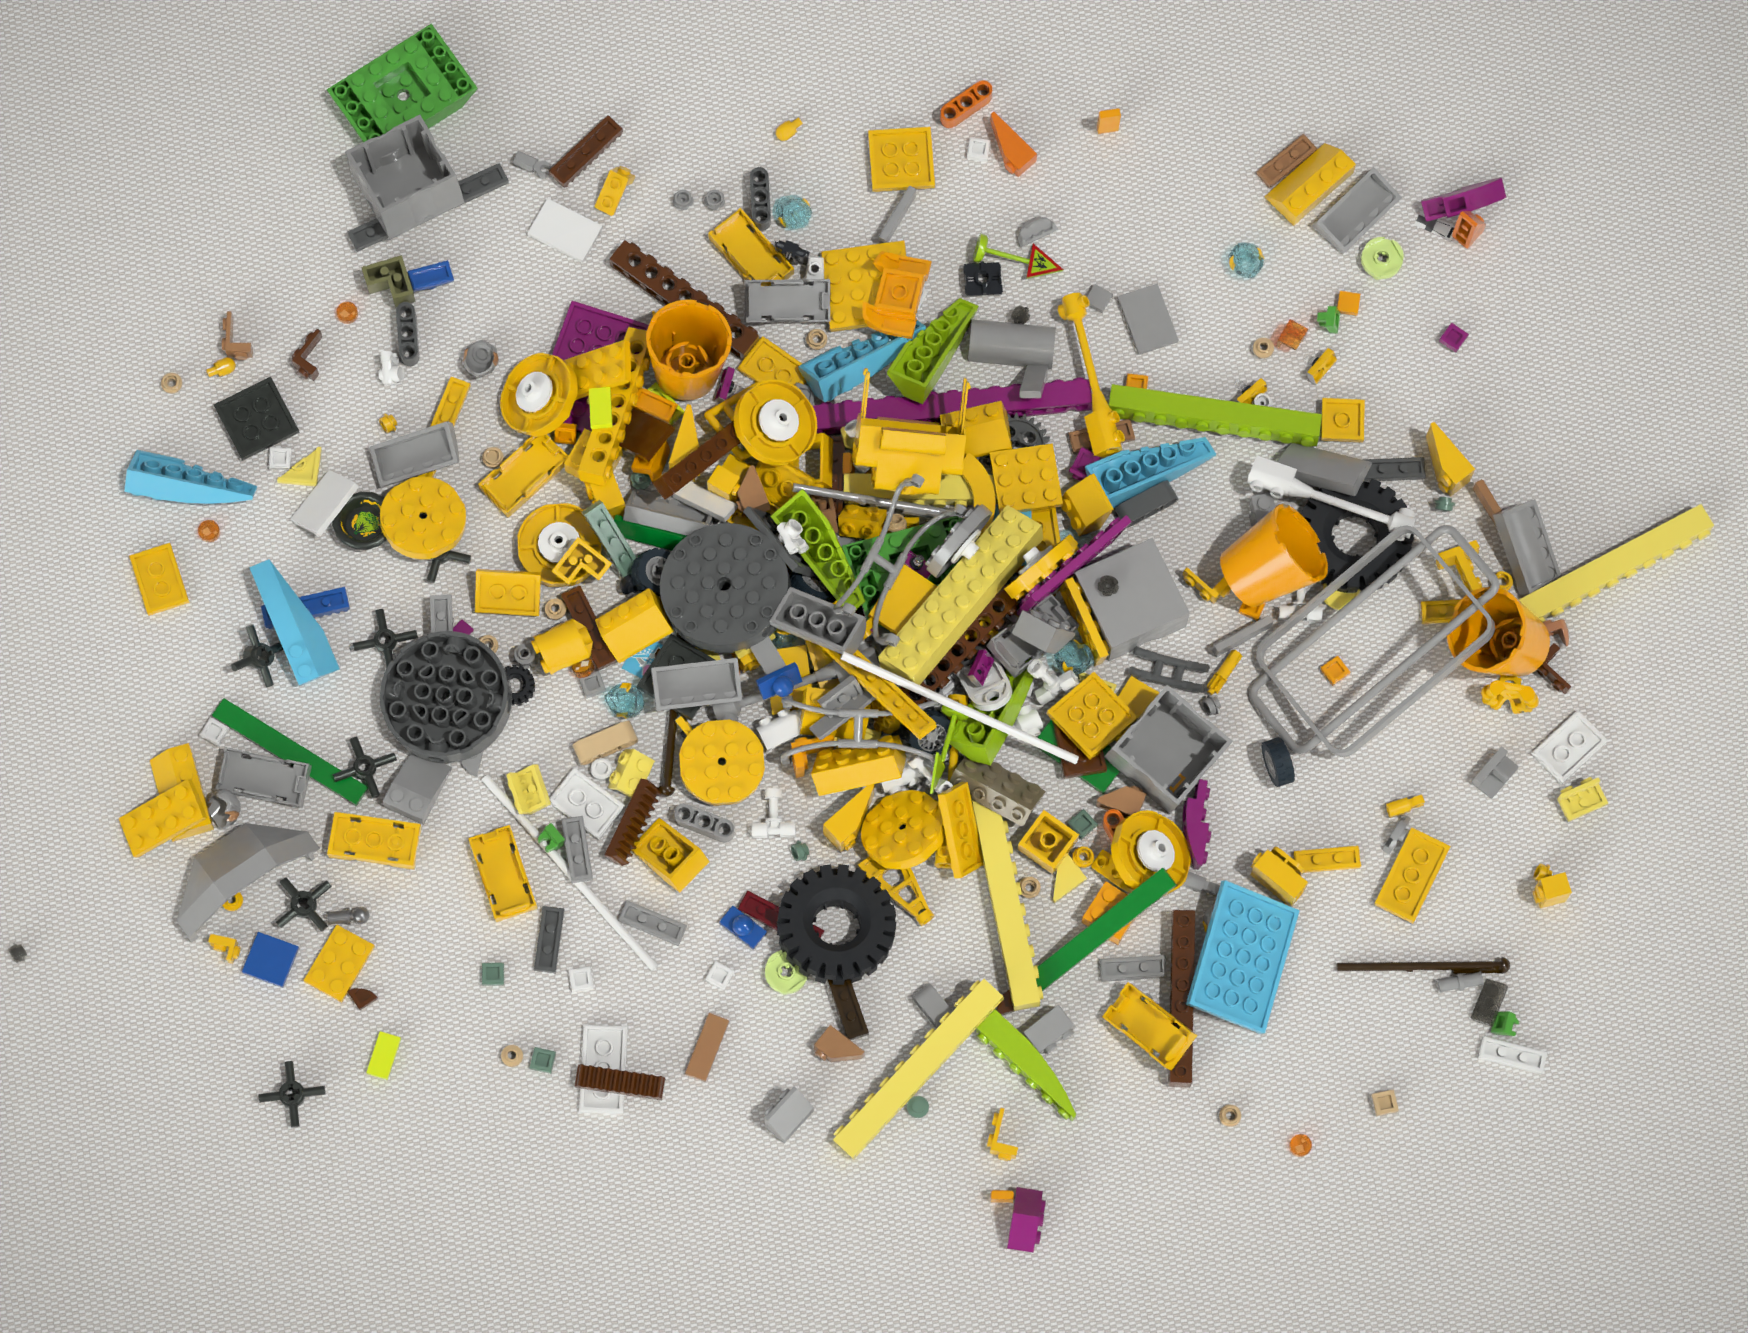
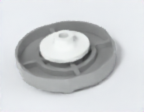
[925,504,993,578]

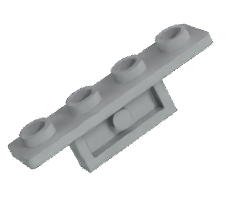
[809,675,876,740]

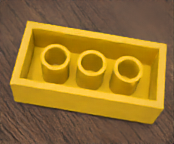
[811,735,907,796]

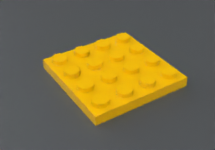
[821,240,906,332]

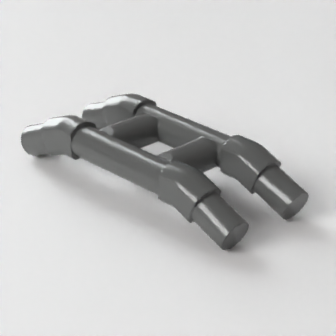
[1128,646,1210,693]

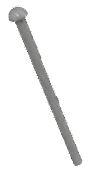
[792,483,955,520]

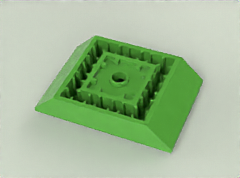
[327,23,478,142]
[841,516,963,627]

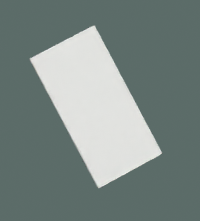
[579,1025,628,1114]

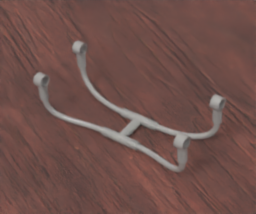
[833,474,968,647]
[780,695,942,767]

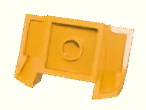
[862,251,932,339]

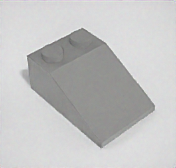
[383,753,452,825]

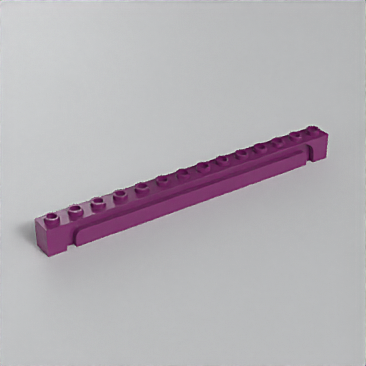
[813,377,1092,436]

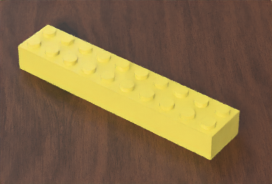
[878,505,1043,685]

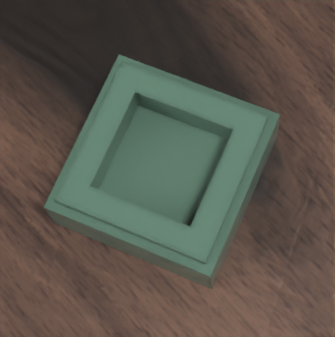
[1067,809,1098,840]
[482,962,504,986]
[530,1047,556,1074]

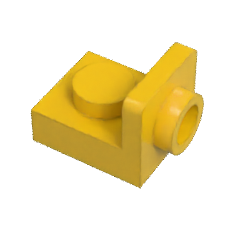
[208,934,241,964]

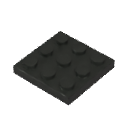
[214,377,300,461]
[637,634,715,721]

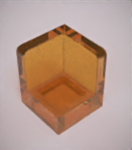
[1276,319,1308,350]

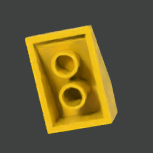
[669,404,701,482]
[1426,422,1475,497]
[823,784,875,853]
[631,818,710,893]

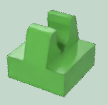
[1317,306,1340,334]
[537,823,565,853]
[1491,1011,1519,1036]

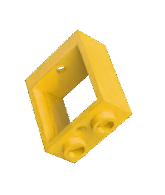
[791,433,833,488]

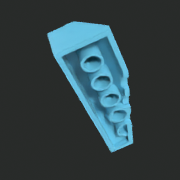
[798,320,926,403]
[1085,437,1216,508]
[124,450,257,504]
[249,559,340,686]

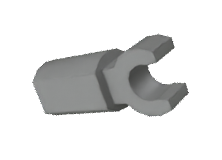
[513,151,551,179]
[1183,871,1220,896]

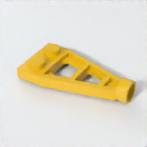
[858,856,935,926]

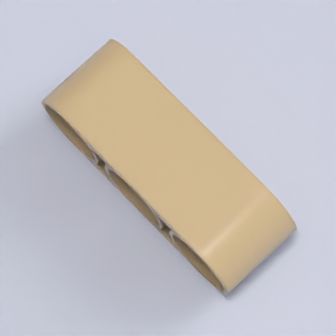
[572,721,639,765]

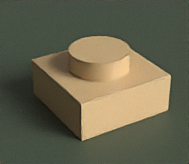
[1371,1089,1399,1117]

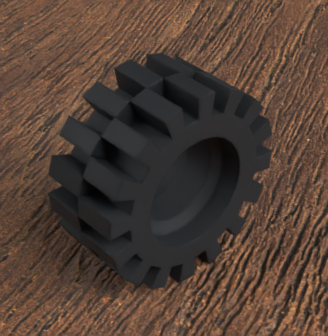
[505,665,535,706]

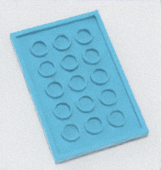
[1186,880,1300,1034]

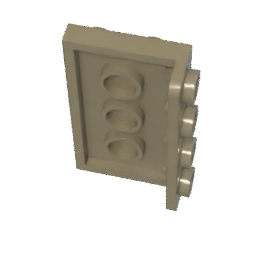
[949,756,1046,826]

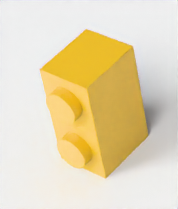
[1533,872,1572,909]

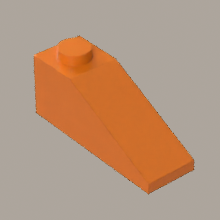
[990,111,1037,177]
[1452,211,1486,249]

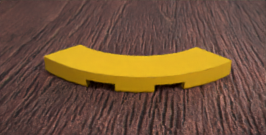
[962,452,996,537]

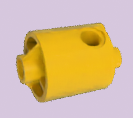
[531,618,593,675]

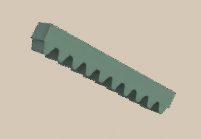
[582,500,637,578]

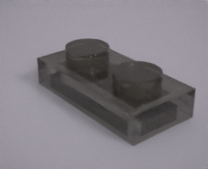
[1471,978,1508,1027]

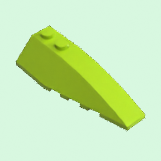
[887,298,979,404]
[770,489,866,610]
[950,657,1034,766]

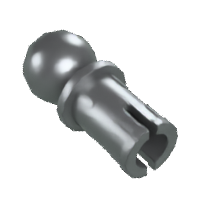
[327,907,370,925]

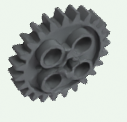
[983,413,1050,471]

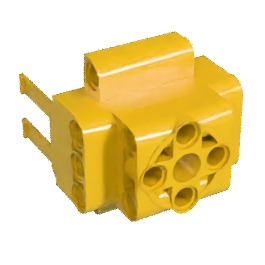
[852,368,971,495]

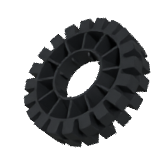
[1301,478,1414,593]
[777,864,897,985]

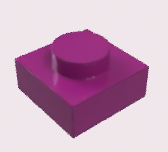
[1439,323,1469,353]

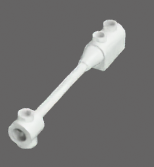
[1247,455,1416,541]
[756,685,863,752]
[879,705,1043,795]

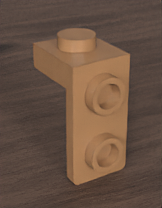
[222,311,253,360]

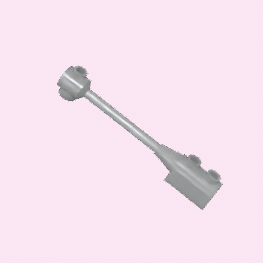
[712,643,880,722]

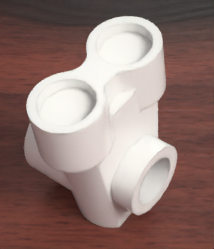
[802,256,824,286]
[379,351,405,386]
[777,519,809,555]

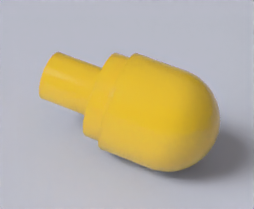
[775,117,803,141]
[206,357,236,377]

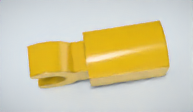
[1386,795,1425,818]

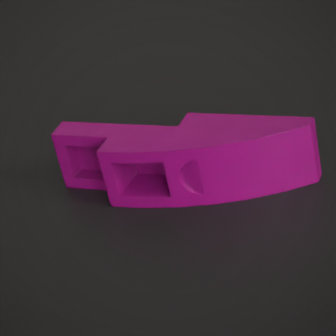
[1421,177,1507,222]
[1182,779,1212,870]

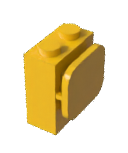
[1250,846,1308,907]

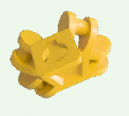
[1481,675,1539,714]

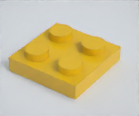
[1321,398,1365,443]

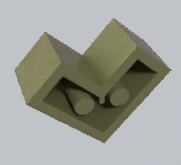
[361,255,416,308]

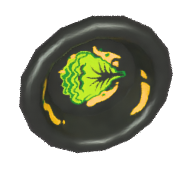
[332,491,387,550]

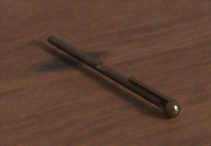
[658,633,685,797]
[1337,957,1510,974]

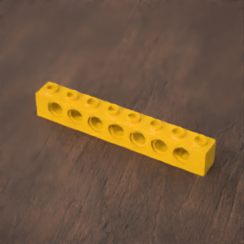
[578,327,650,486]

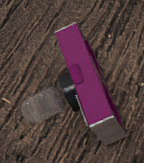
[714,366,745,404]
[905,551,931,580]
[961,649,994,687]

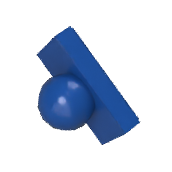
[407,260,454,292]
[756,662,802,700]
[719,906,767,950]

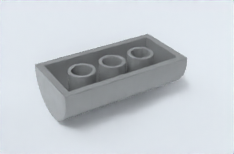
[968,319,1056,369]
[769,587,866,655]

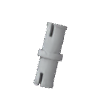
[1438,971,1484,993]

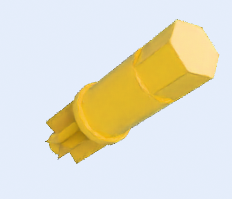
[1207,650,1243,695]

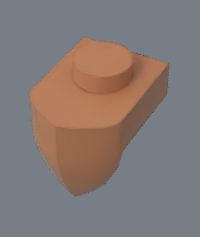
[1543,619,1569,647]

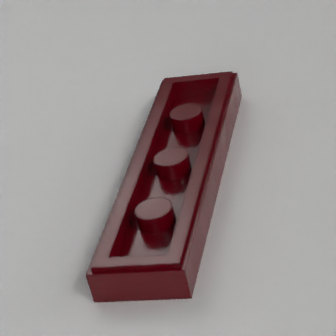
[738,891,825,939]

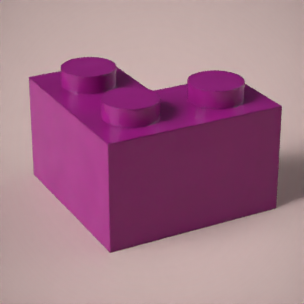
[1007,1187,1046,1253]

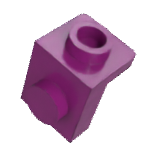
[1069,447,1101,481]

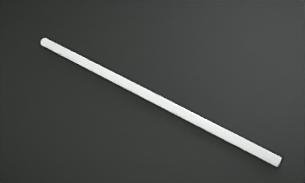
[840,651,1079,764]
[482,775,658,971]

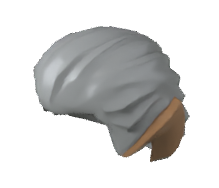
[462,340,499,378]
[208,789,241,829]

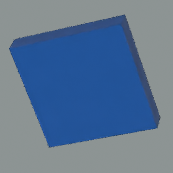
[242,932,299,988]

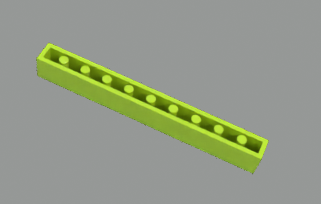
[1109,384,1322,447]

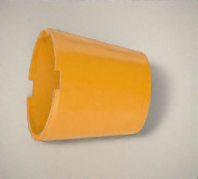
[646,300,732,401]
[1220,504,1328,607]
[1447,587,1550,677]

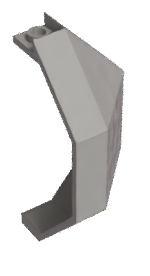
[177,823,320,943]

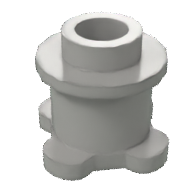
[514,644,539,669]

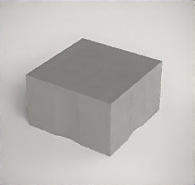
[345,115,465,240]
[1074,538,1190,661]
[1105,685,1233,814]

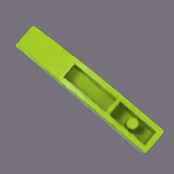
[976,1009,1077,1121]

